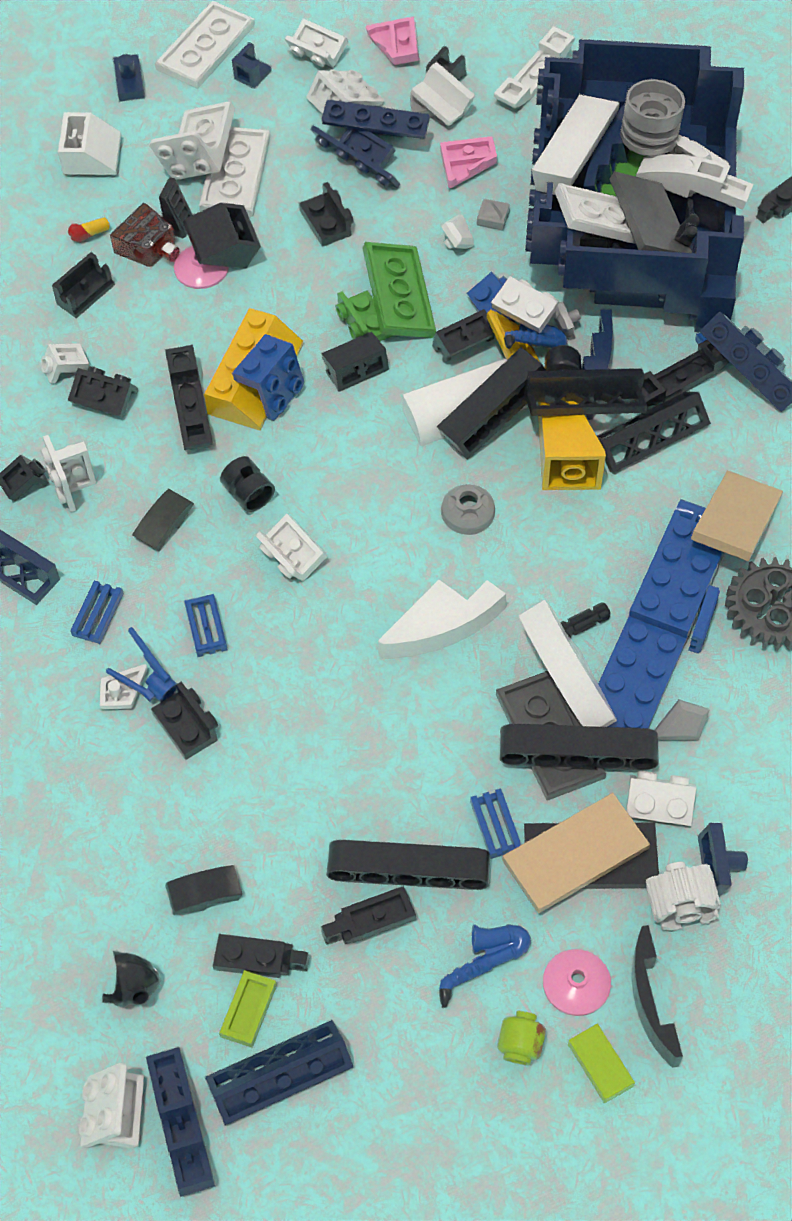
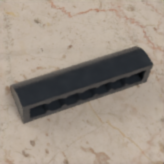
[436,347,546,460]

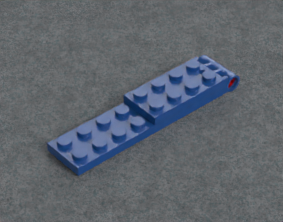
[598,499,725,729]

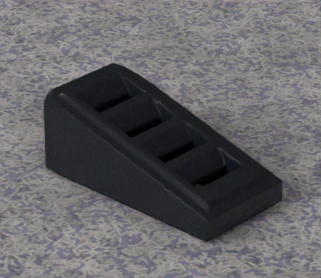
[159,177,192,238]

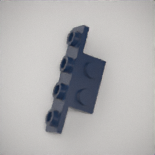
[321,99,430,139]
[310,125,400,189]
[700,311,792,412]

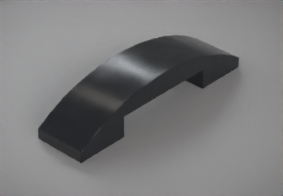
[641,340,729,406]
[165,345,213,450]
[632,925,683,1068]

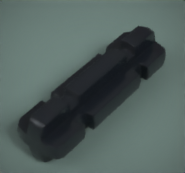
[561,602,611,638]

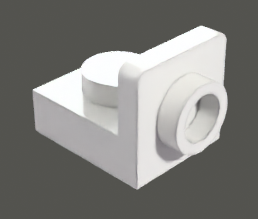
[41,343,89,383]

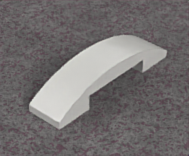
[494,26,575,108]

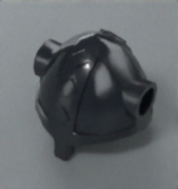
[102,950,161,1007]

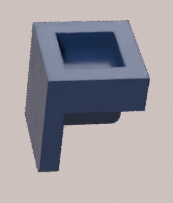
[232,42,271,89]

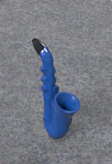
[504,324,568,349]
[439,924,531,1008]

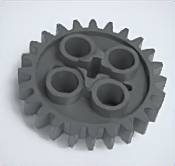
[725,557,792,651]

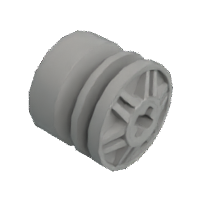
[620,79,685,156]

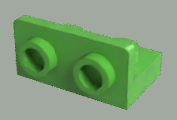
[335,290,394,341]

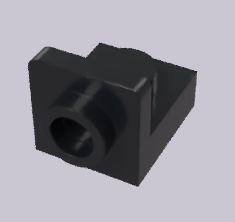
[0,454,49,501]

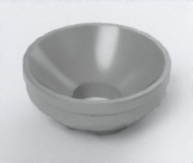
[441,484,495,535]

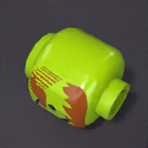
[497,1011,546,1065]

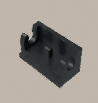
[52,252,115,318]
[432,309,495,363]
[321,331,389,392]

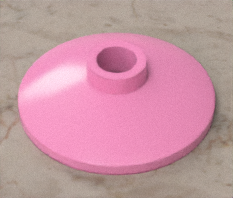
[174,246,229,289]
[543,949,611,1016]

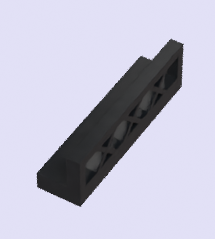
[524,368,647,416]
[597,391,711,473]

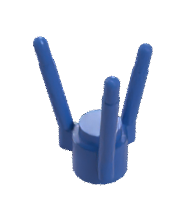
[106,627,177,703]

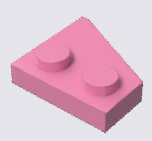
[366,16,419,65]
[440,136,497,188]

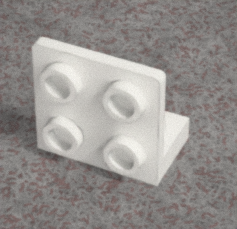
[306,69,384,128]

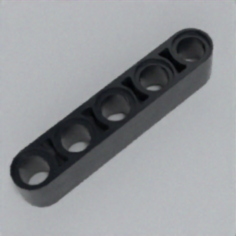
[499,724,659,770]
[326,840,490,890]

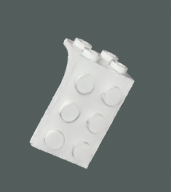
[150,101,235,180]

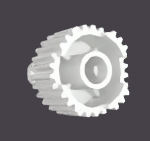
[645,862,721,931]

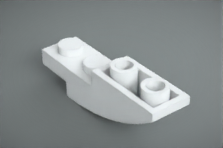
[636,154,753,210]

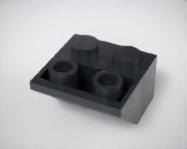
[183,202,261,269]

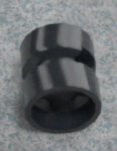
[220,456,275,512]

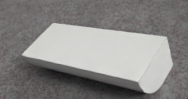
[532,95,619,194]
[403,359,527,446]

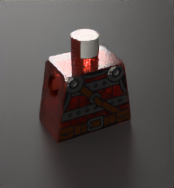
[110,202,180,267]

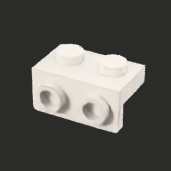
[284,18,348,68]
[491,276,559,333]
[255,514,328,581]
[626,771,696,826]

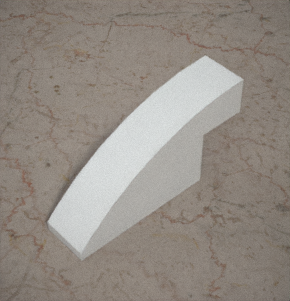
[378,580,506,659]
[518,599,617,727]

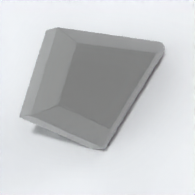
[554,302,581,337]
[655,699,710,740]

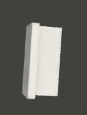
[410,62,476,126]

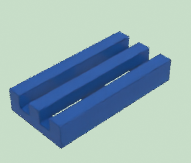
[70,580,124,644]
[688,585,720,654]
[184,594,228,657]
[470,788,521,859]

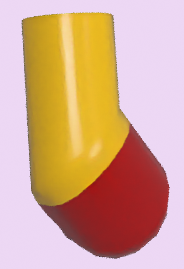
[68,217,110,242]

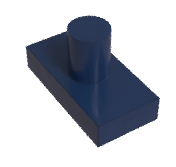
[113,54,145,102]
[698,823,748,897]

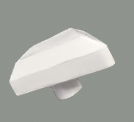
[441,214,474,249]
[100,664,148,709]

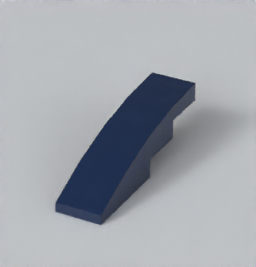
[584,103,630,193]
[582,309,613,420]
[146,1047,215,1197]

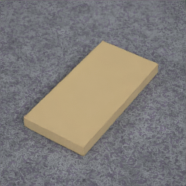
[691,470,783,561]
[502,793,650,914]

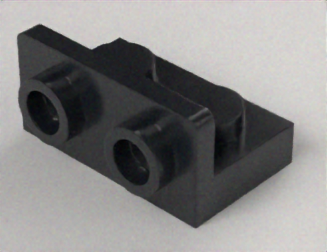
[299,182,354,247]
[68,366,138,418]
[151,681,218,760]

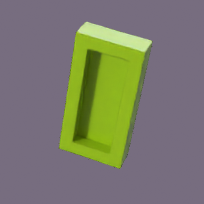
[219,970,277,1048]
[567,1023,635,1104]

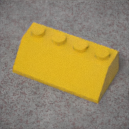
[204,308,304,430]

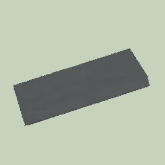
[610,171,692,253]
[496,671,606,801]

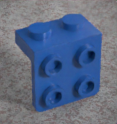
[232,334,304,420]

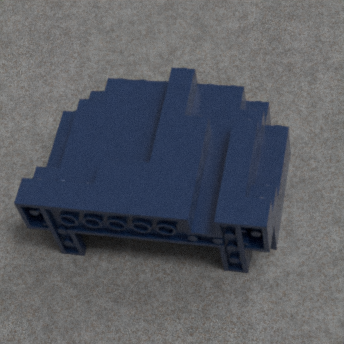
[525,39,744,333]

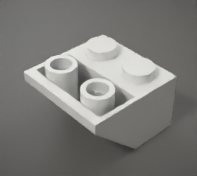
[58,112,121,175]

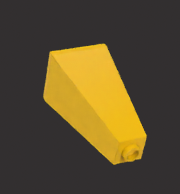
[538,401,606,490]

